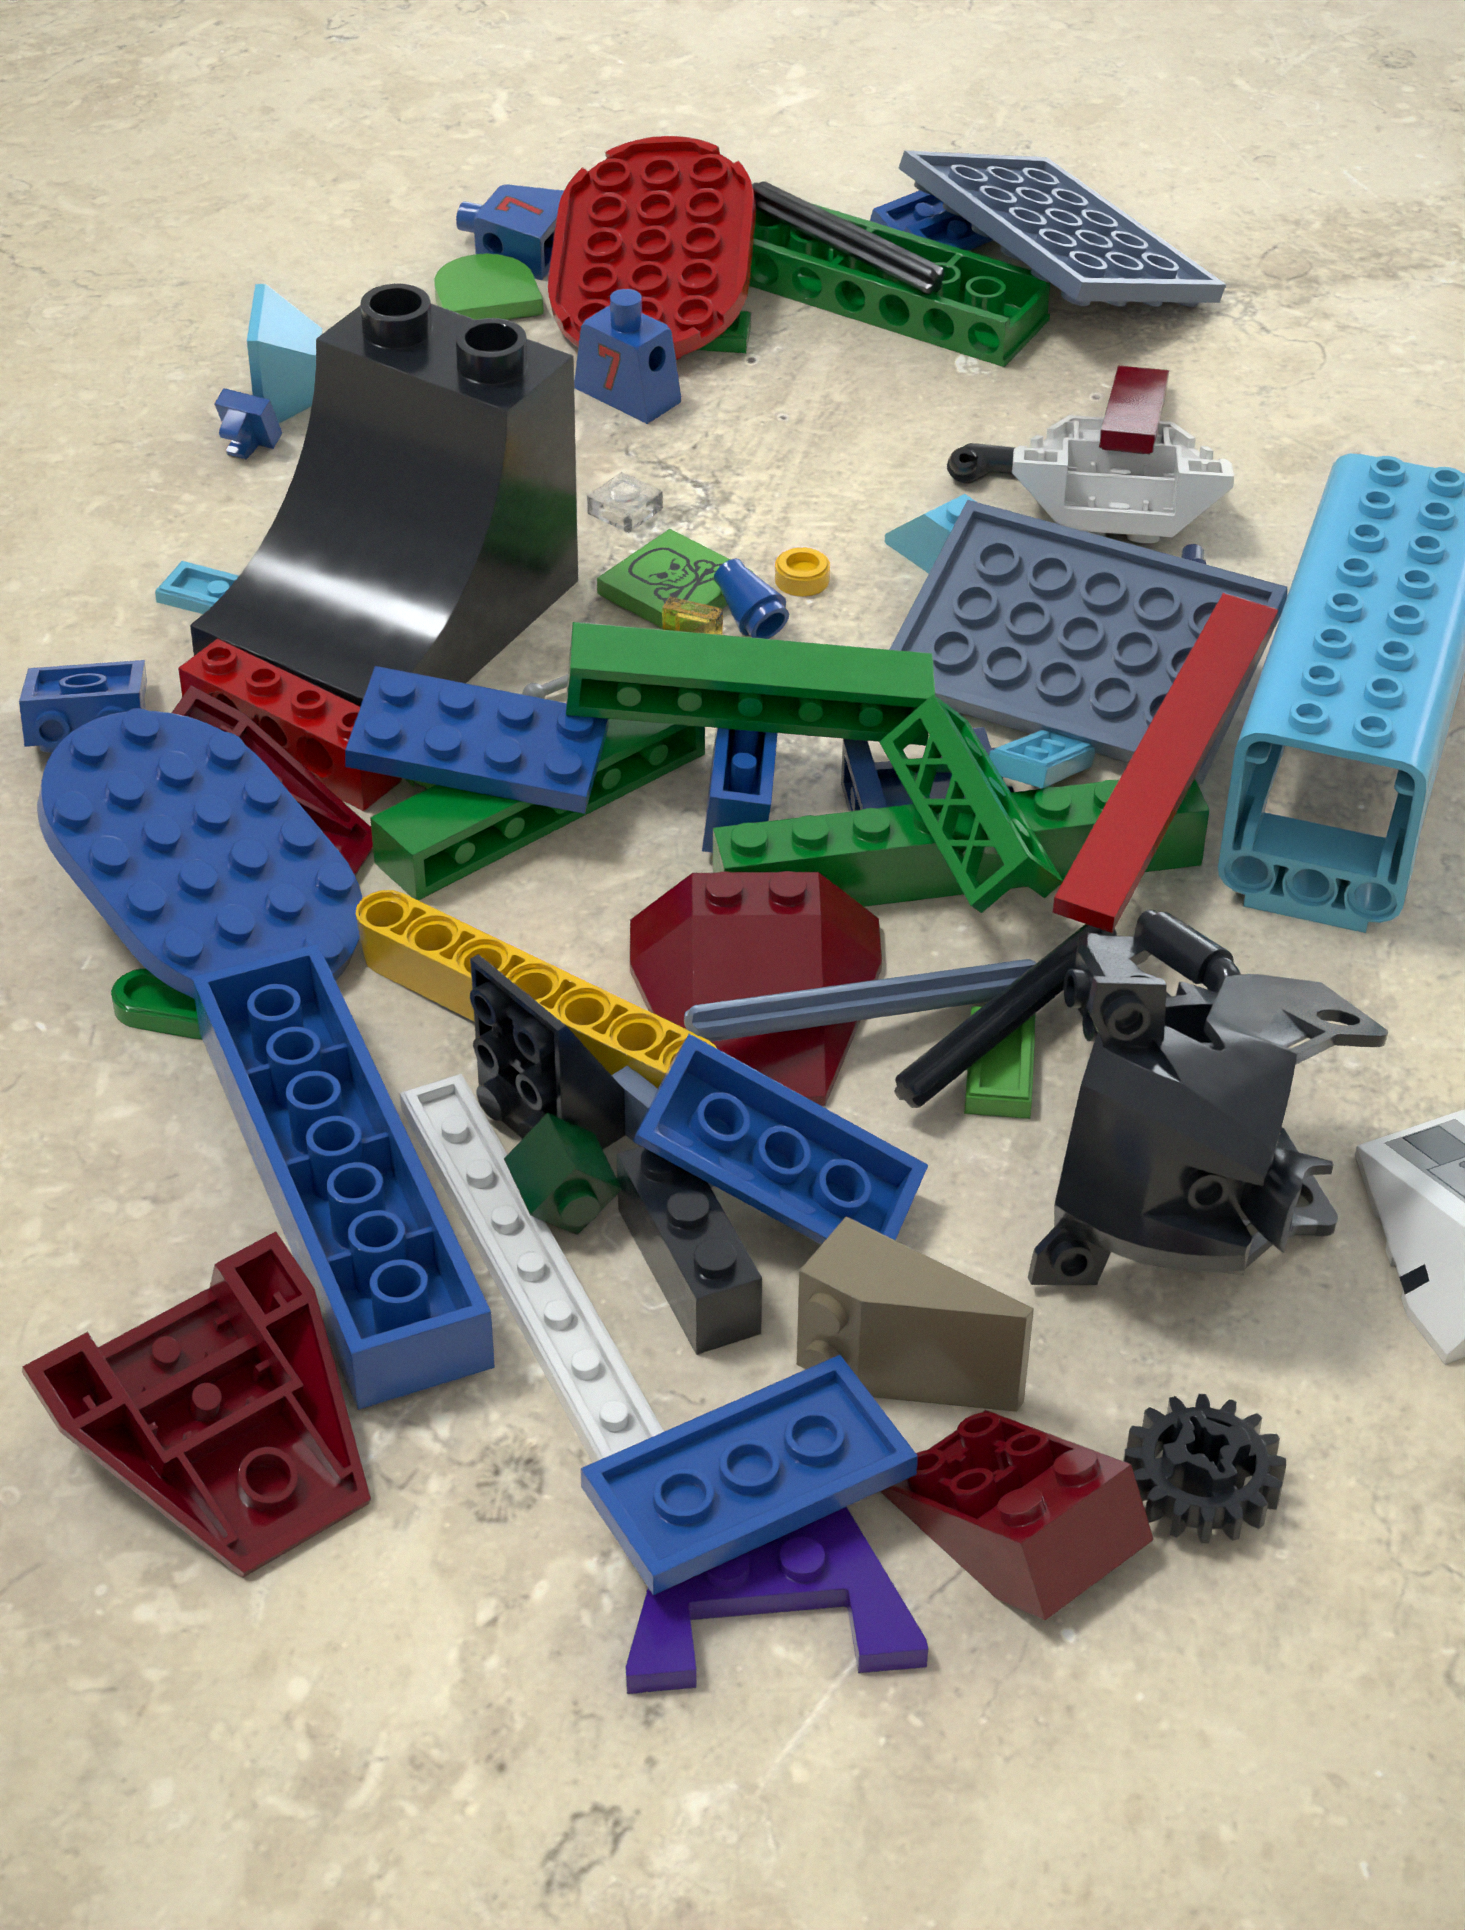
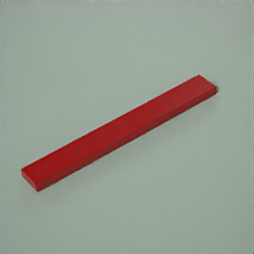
[1052,593,1279,933]

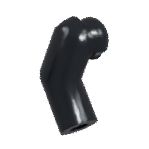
[947,443,1016,483]

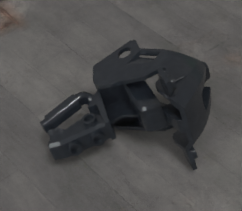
[1028,910,1388,1285]

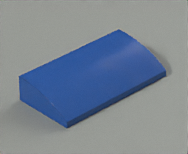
[633,1034,929,1245]

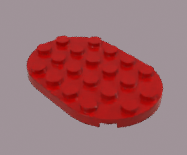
[548,136,756,360]

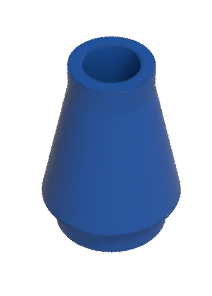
[714,558,789,639]

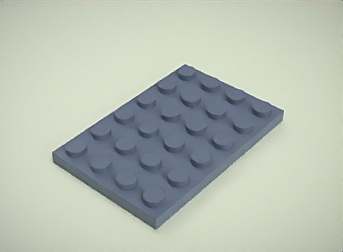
[898,150,1226,307]
[889,500,1288,785]

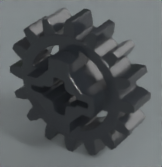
[1123,1394,1287,1543]

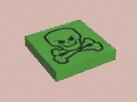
[597,529,753,632]

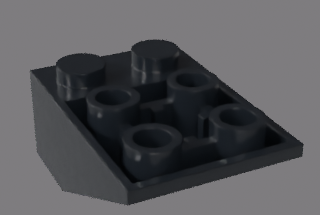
[470,954,625,1150]

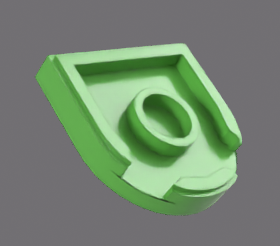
[434,254,544,320]

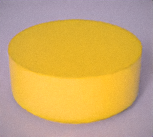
[775,547,830,596]

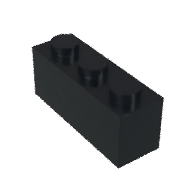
[617,1146,762,1355]

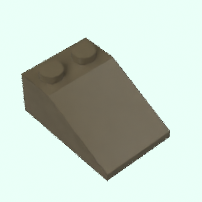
[796,1216,1034,1412]

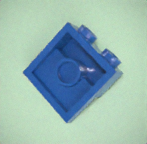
[19,660,147,753]

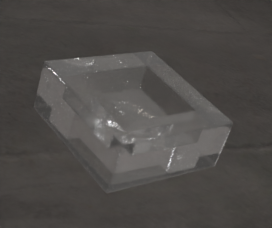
[587,472,663,533]

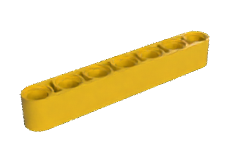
[355,890,716,1088]

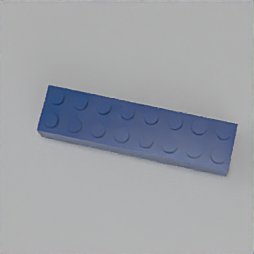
[192,944,495,1410]

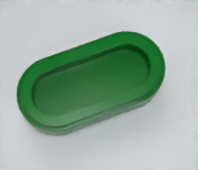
[111,968,202,1040]

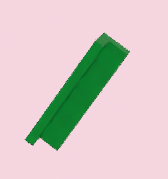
[879,694,1063,913]

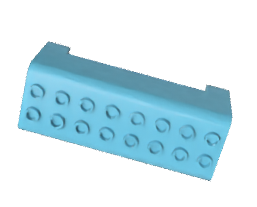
[1218,454,1465,933]

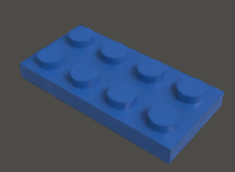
[345,666,610,814]
[581,1355,918,1595]

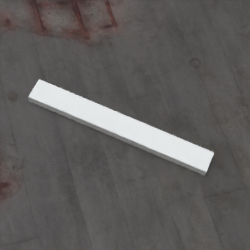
[400,1074,664,1463]

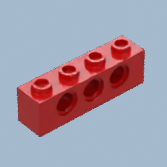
[178,639,402,811]

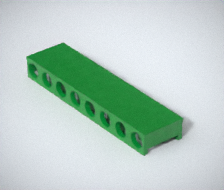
[749,203,1050,367]

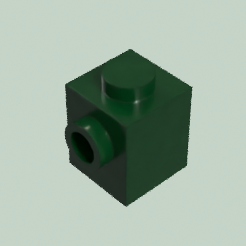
[504,1113,622,1235]

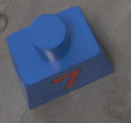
[456,184,564,280]
[574,289,681,424]

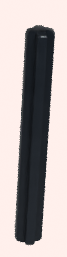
[752,181,945,294]
[894,924,1117,1108]

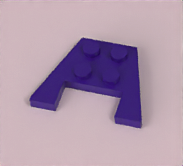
[625,1507,928,1694]

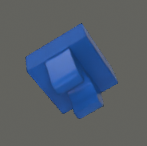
[214,388,282,460]

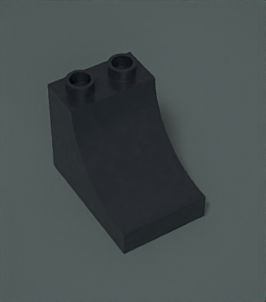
[190,283,578,707]

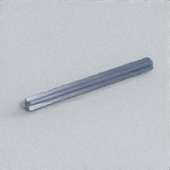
[684,959,1036,1042]

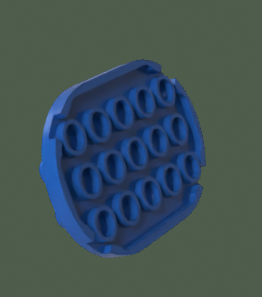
[37,708,363,998]

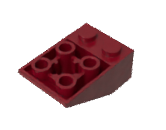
[881,1410,1154,1620]

